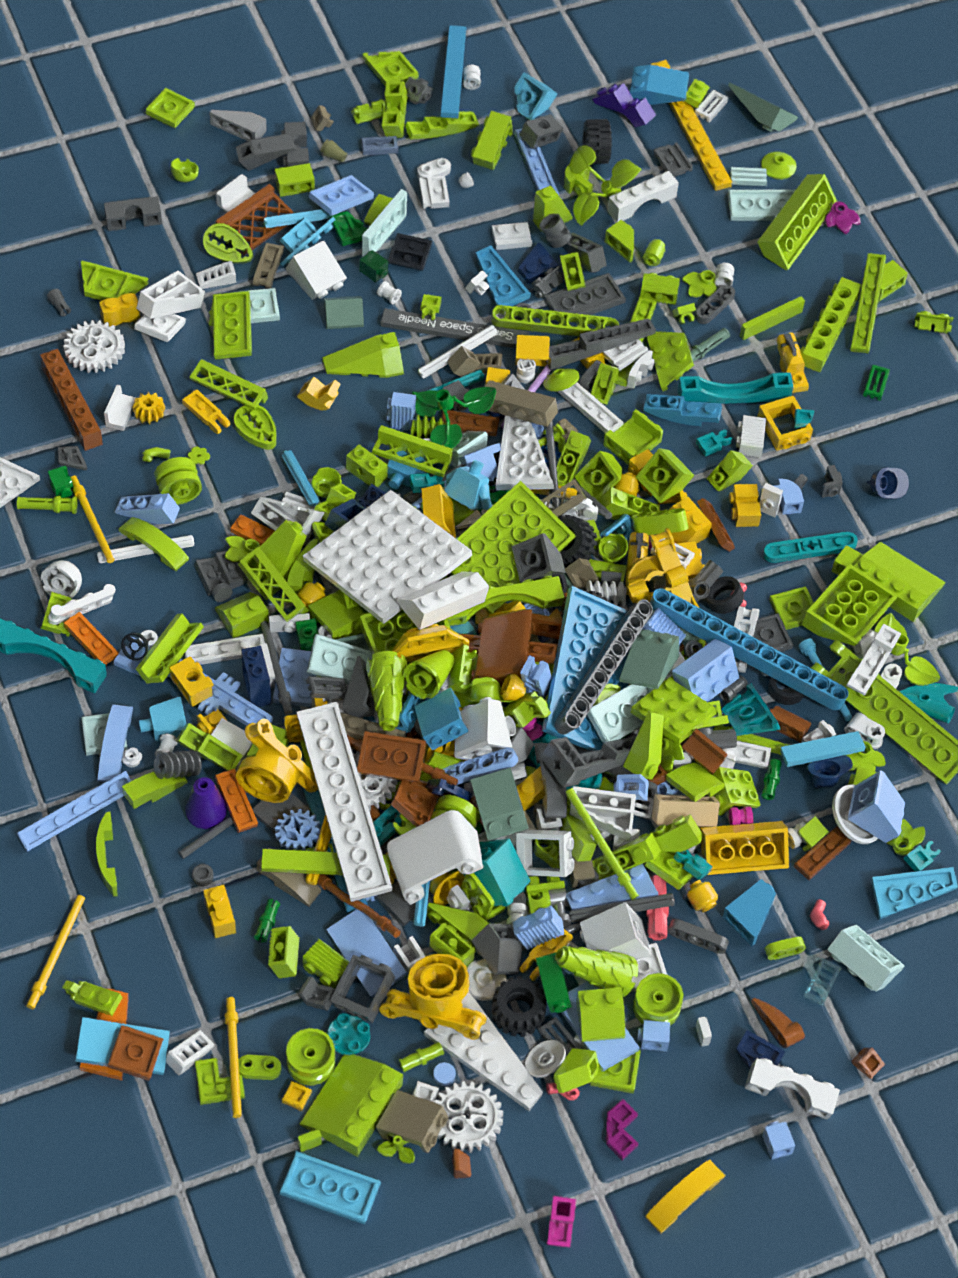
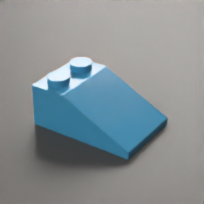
[630,65,689,105]

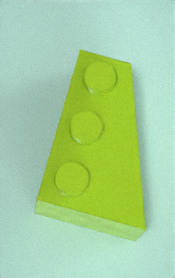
[471,111,513,170]

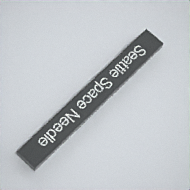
[381,308,529,348]

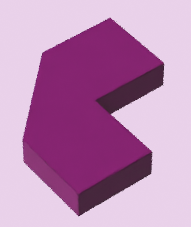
[606,1099,638,1161]

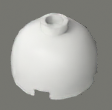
[40,560,82,599]

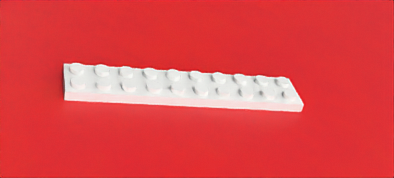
[297,702,392,902]

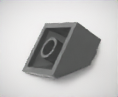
[512,533,565,583]

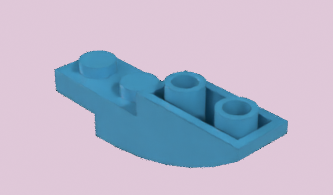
[644,394,722,426]

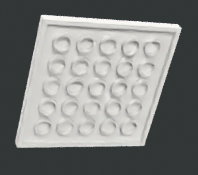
[303,490,472,624]

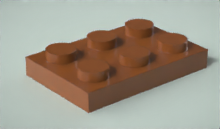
[357,731,427,783]

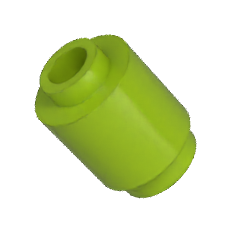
[643,239,665,266]

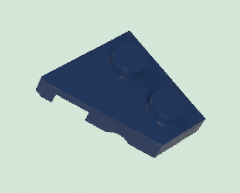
[518,242,559,284]
[736,1030,786,1070]

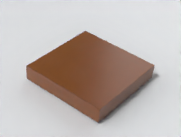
[107,1025,163,1081]

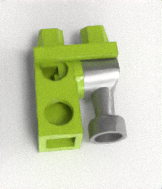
[525,876,571,927]

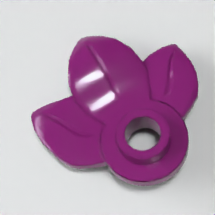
[825,202,860,234]

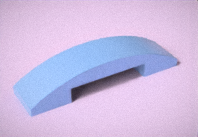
[98,705,133,782]

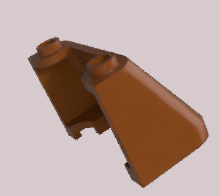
[471,609,532,687]

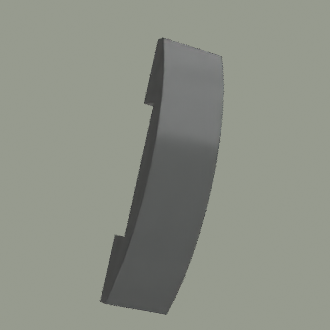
[534,743,567,818]

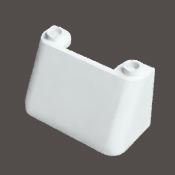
[387,810,483,905]

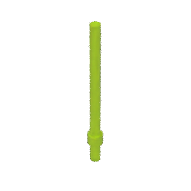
[565,788,639,900]

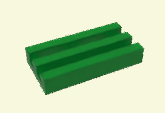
[863,364,890,401]

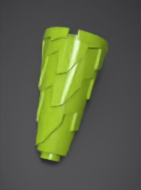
[366,651,407,731]
[555,946,638,997]

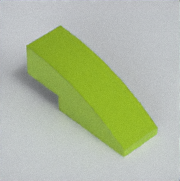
[286,539,318,596]
[176,723,243,771]
[122,771,188,809]
[560,808,597,862]

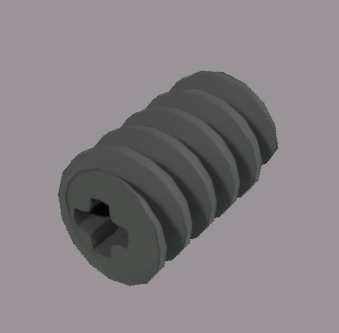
[154,750,202,779]

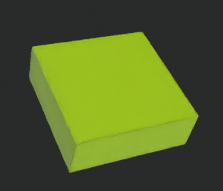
[298,1129,322,1152]

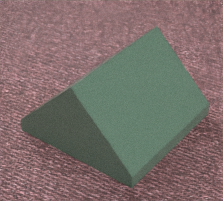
[324,296,364,329]

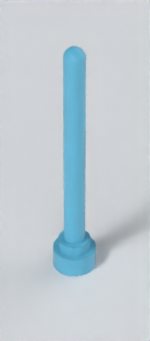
[798,638,852,721]

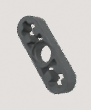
[695,285,735,324]
[667,919,729,954]

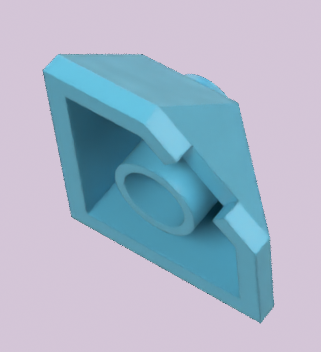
[514,72,557,120]

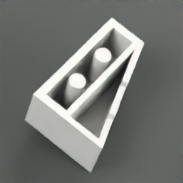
[251,497,324,546]

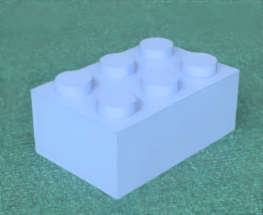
[672,639,739,702]

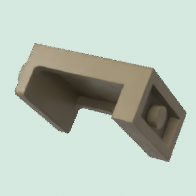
[376,1090,448,1153]

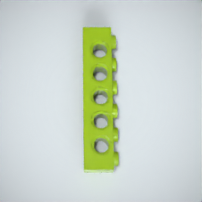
[800,277,862,372]

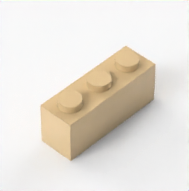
[652,794,720,828]

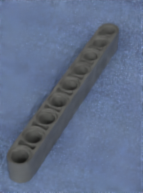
[555,599,653,735]

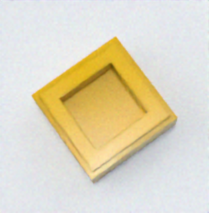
[282,1081,312,1111]

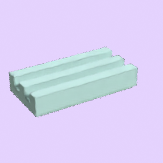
[731,167,767,186]

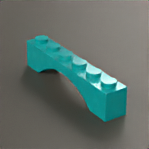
[677,373,794,404]
[0,619,107,694]

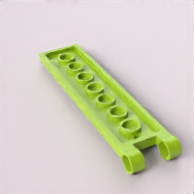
[811,640,958,785]

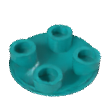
[327,1013,371,1055]

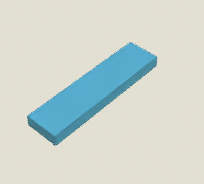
[781,731,865,767]

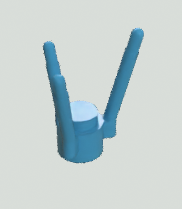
[600,514,633,540]

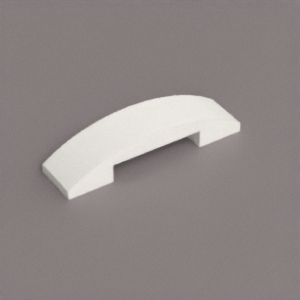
[847,624,901,695]

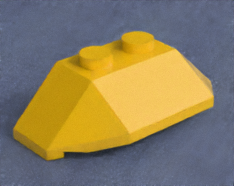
[392,624,469,663]

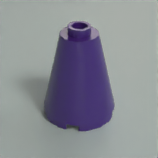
[185,777,227,829]

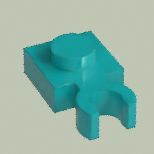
[696,430,732,457]
[409,473,445,493]
[903,841,941,872]
[673,849,713,880]

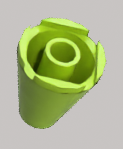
[403,650,455,699]

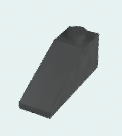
[562,233,607,273]

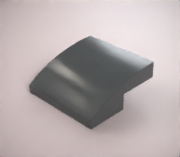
[194,551,248,596]
[375,880,434,927]

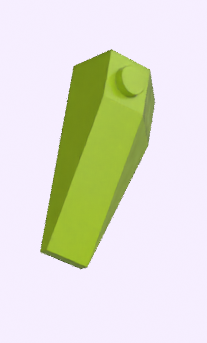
[322,332,404,378]

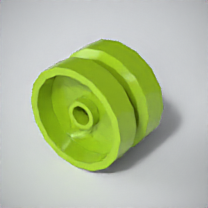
[154,457,202,505]
[430,795,481,829]
[633,973,683,1026]
[286,1028,335,1086]

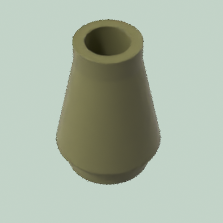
[320,139,348,163]

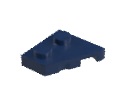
[426,779,472,801]

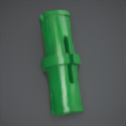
[761,759,782,800]
[254,899,281,943]

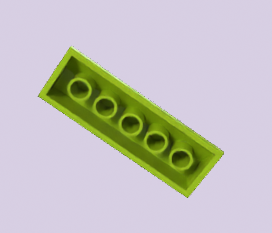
[757,174,837,270]

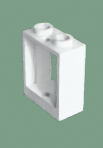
[516,830,575,877]

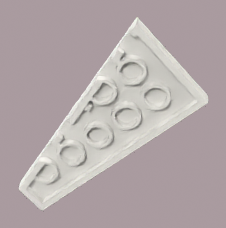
[496,415,554,490]
[424,991,543,1111]

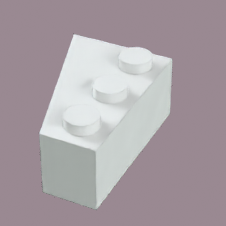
[137,271,205,319]
[570,786,636,842]

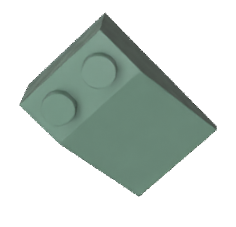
[620,630,680,689]
[470,767,529,841]

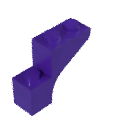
[592,83,656,127]

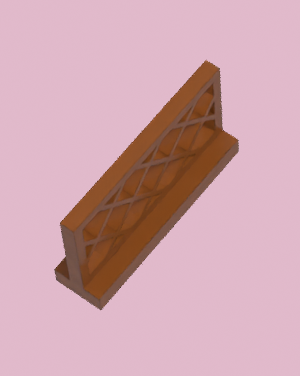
[215,184,294,256]

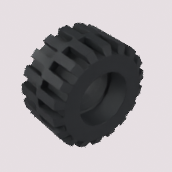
[583,119,612,164]
[558,515,597,566]
[491,976,547,1037]

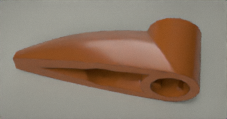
[751,998,805,1048]

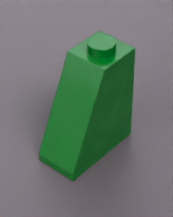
[536,953,572,1013]

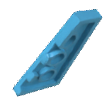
[476,245,531,306]

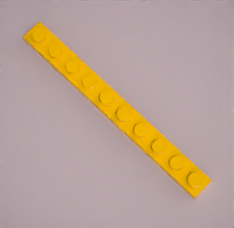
[651,60,732,191]

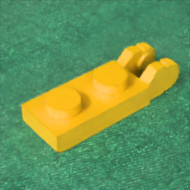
[182,389,230,434]
[519,929,573,981]

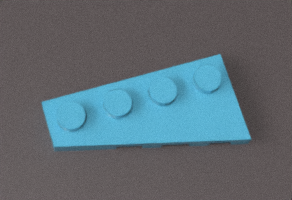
[871,867,958,920]

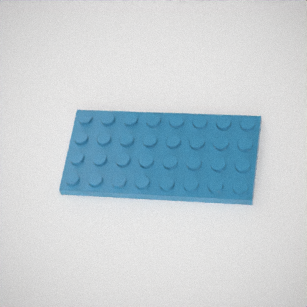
[542,586,632,751]

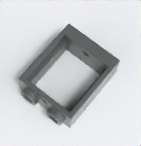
[330,955,395,1024]

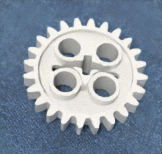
[63,320,125,373]
[352,751,398,811]
[434,1081,503,1153]

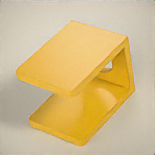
[515,335,550,367]

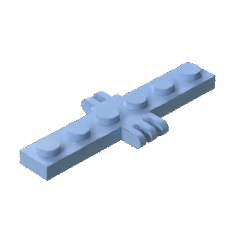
[168,659,273,726]

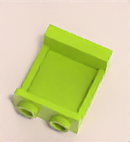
[603,409,663,465]
[308,590,366,640]

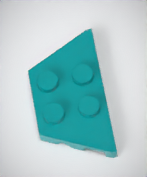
[721,683,780,736]

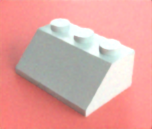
[827,925,905,992]

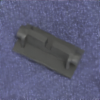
[529,265,565,298]

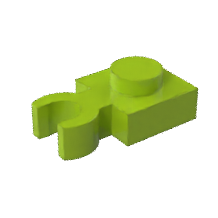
[421,294,442,320]

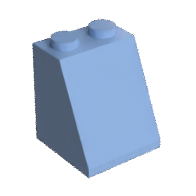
[848,770,905,843]

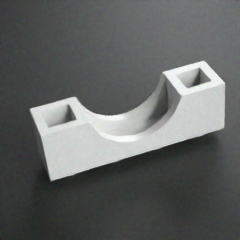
[608,171,679,222]
[745,1058,840,1120]

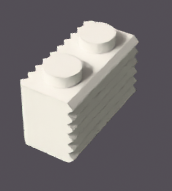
[736,415,766,458]

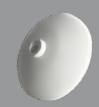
[832,785,878,844]

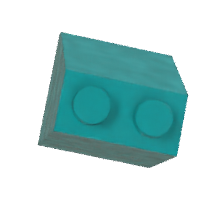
[462,838,531,907]

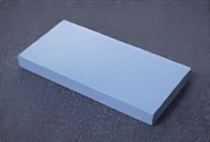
[327,909,408,999]
[561,981,639,1072]

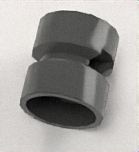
[540,213,571,248]

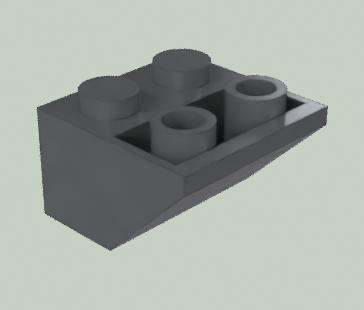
[471,924,522,974]

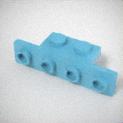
[280,217,335,267]

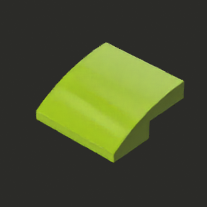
[666,763,725,802]

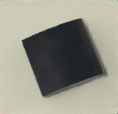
[388,233,432,271]

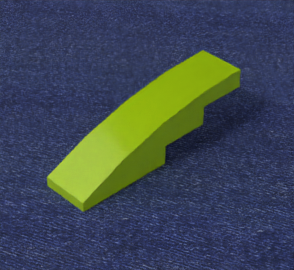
[405,112,479,139]

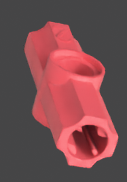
[646,875,669,941]

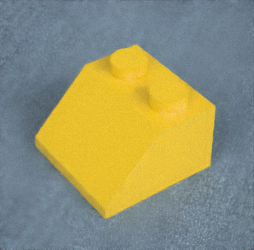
[669,497,712,544]

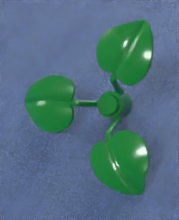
[412,387,497,449]

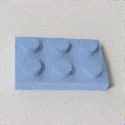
[309,175,374,216]
[273,648,317,708]

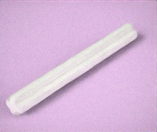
[418,325,497,378]
[97,535,194,563]

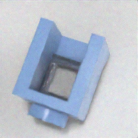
[614,774,649,801]

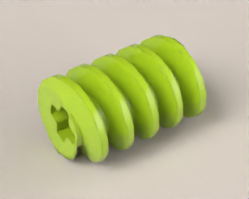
[411,414,451,439]

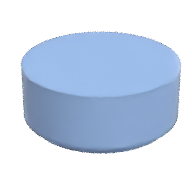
[433,1063,456,1086]

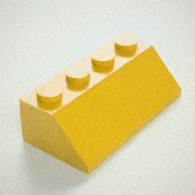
[701,821,789,875]

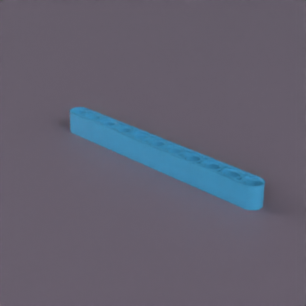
[650,589,848,710]

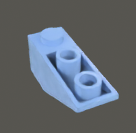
[115,494,180,524]

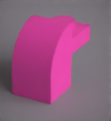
[547,1196,576,1248]

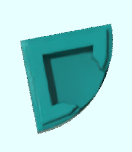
[794,409,814,428]

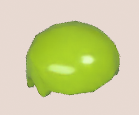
[171,158,199,182]
[311,467,342,498]
[598,533,628,563]

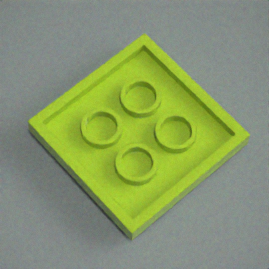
[630,678,717,745]

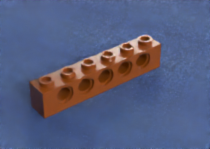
[40,349,103,451]

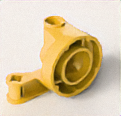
[625,528,699,612]
[236,719,318,803]
[379,954,487,1040]

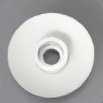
[525,1040,566,1077]

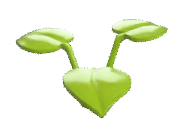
[570,145,641,226]
[861,613,940,686]

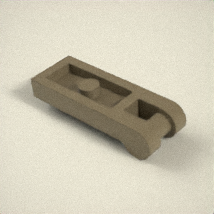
[253,243,284,288]

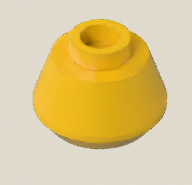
[500,674,526,701]

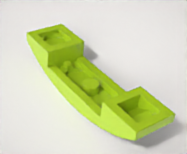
[118,517,189,571]
[96,812,118,897]

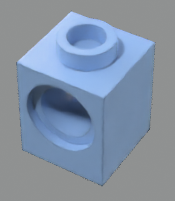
[637,1020,670,1051]
[762,1121,795,1160]

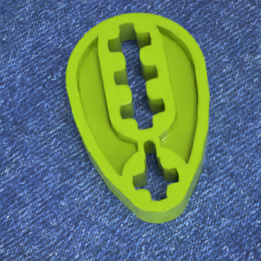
[203,223,253,264]
[234,405,277,450]

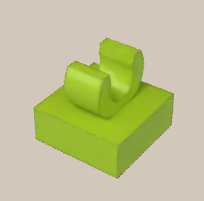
[672,303,696,325]

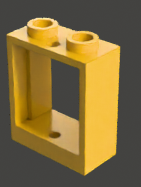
[757,395,813,451]
[421,484,456,538]

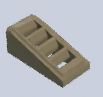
[475,353,503,375]

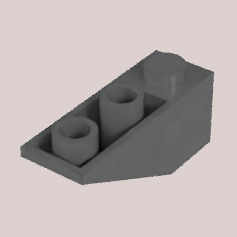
[236,133,295,171]
[342,656,375,718]

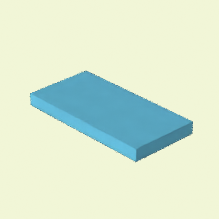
[75,1017,170,1075]
[280,1151,381,1225]

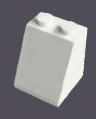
[286,241,346,300]
[455,697,512,760]
[580,902,652,959]

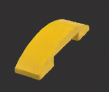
[645,1159,725,1234]

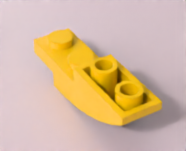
[517,766,545,811]

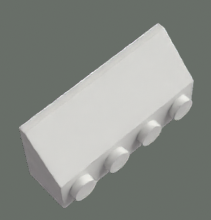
[397,572,489,630]

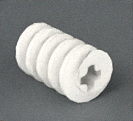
[586,580,626,607]

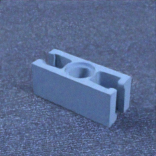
[520,655,552,700]

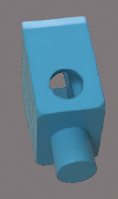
[388,451,426,489]

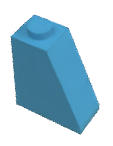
[723,879,776,946]

